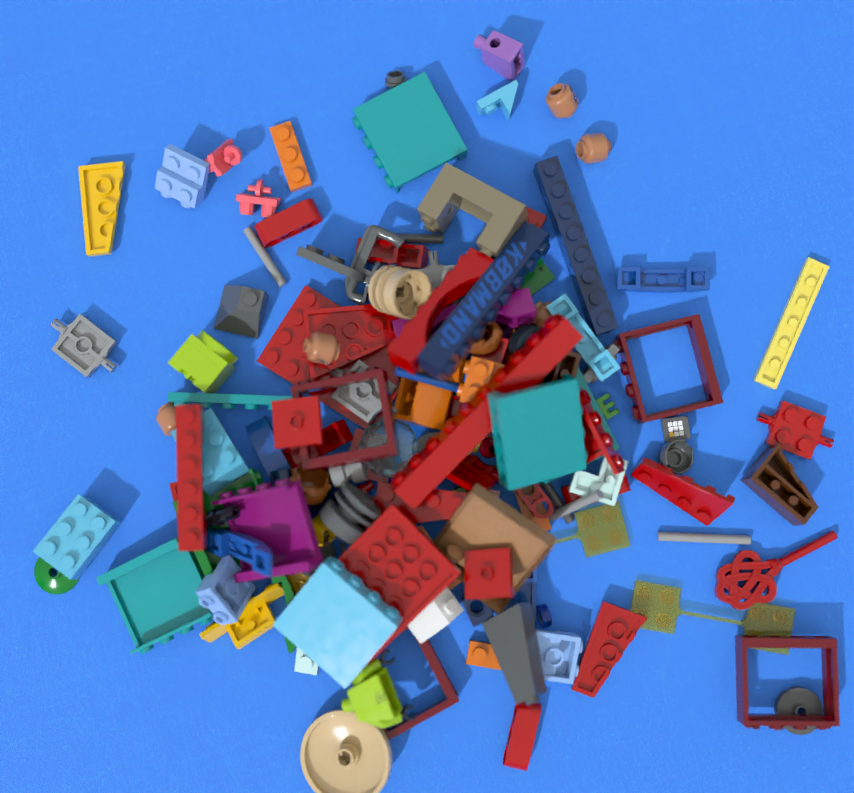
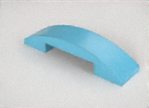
[546,293,620,382]

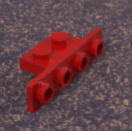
[579,387,625,475]

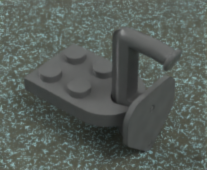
[296,225,406,305]

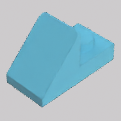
[476,80,518,120]

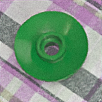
[34,557,80,594]

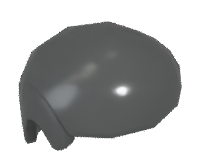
[659,439,694,474]

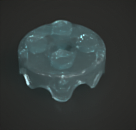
[359,418,418,478]

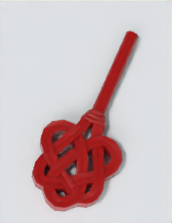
[714,531,838,610]

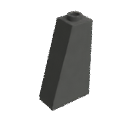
[482,602,547,706]

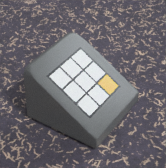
[661,416,691,442]

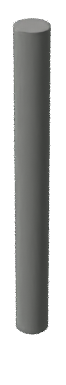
[657,532,751,545]

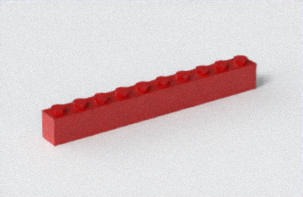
[389,313,583,509]

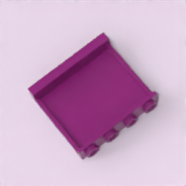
[212,478,323,583]

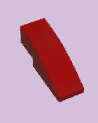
[355,238,430,270]
[283,419,354,468]

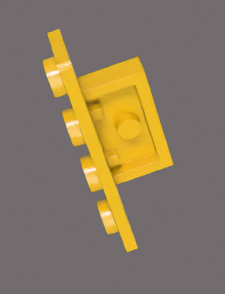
[200,583,284,650]

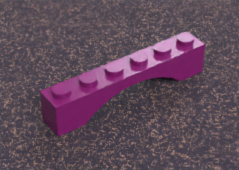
[392,287,536,338]

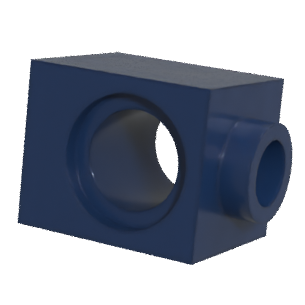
[461,592,494,627]

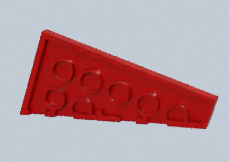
[302,304,400,380]

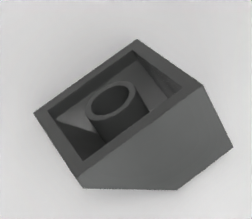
[214,285,269,339]

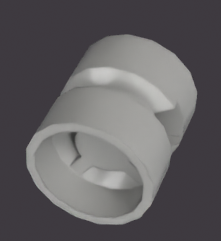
[328,462,368,489]

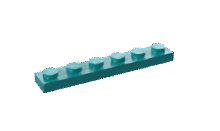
[168,392,303,410]

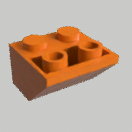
[393,377,453,430]

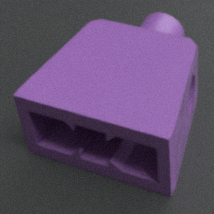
[473,31,525,82]

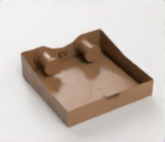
[432,483,556,614]

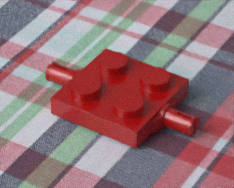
[756,401,834,460]

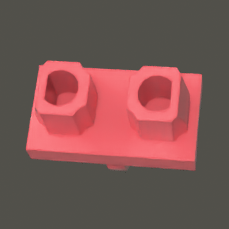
[203,138,243,177]
[236,179,281,218]

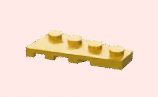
[78,161,126,257]

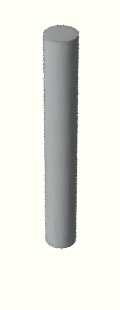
[243,227,287,288]
[548,489,604,521]

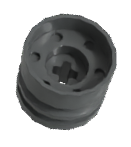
[318,481,382,545]

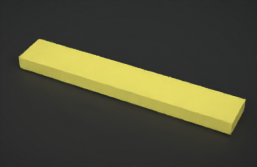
[753,257,830,390]

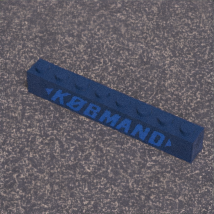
[533,156,618,337]
[417,221,550,382]

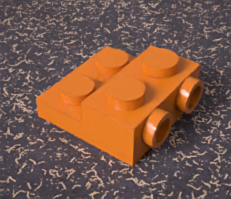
[457,356,505,403]

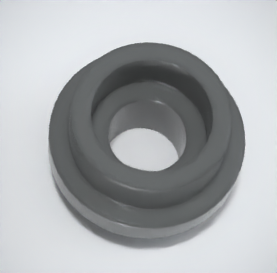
[385,70,407,89]

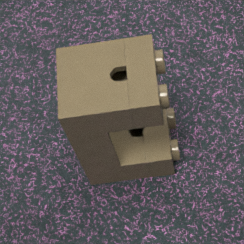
[417,163,529,259]

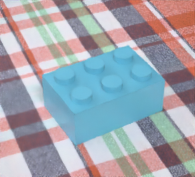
[170,408,249,496]
[33,494,121,579]

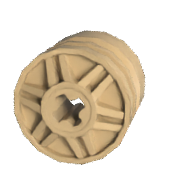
[368,265,432,320]

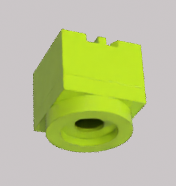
[168,329,239,393]

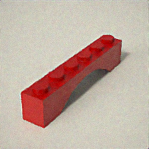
[388,248,494,375]
[175,404,207,551]

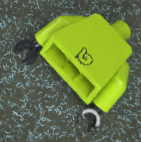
[341,649,416,728]

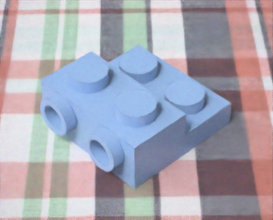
[155,144,210,209]
[195,555,256,625]
[536,629,583,684]

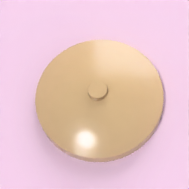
[300,708,392,793]

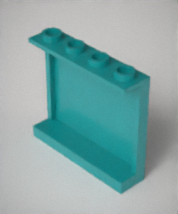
[352,72,468,194]
[487,374,588,491]
[96,537,214,654]

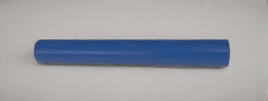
[394,366,459,393]

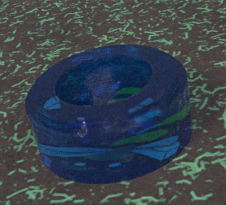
[536,604,552,628]

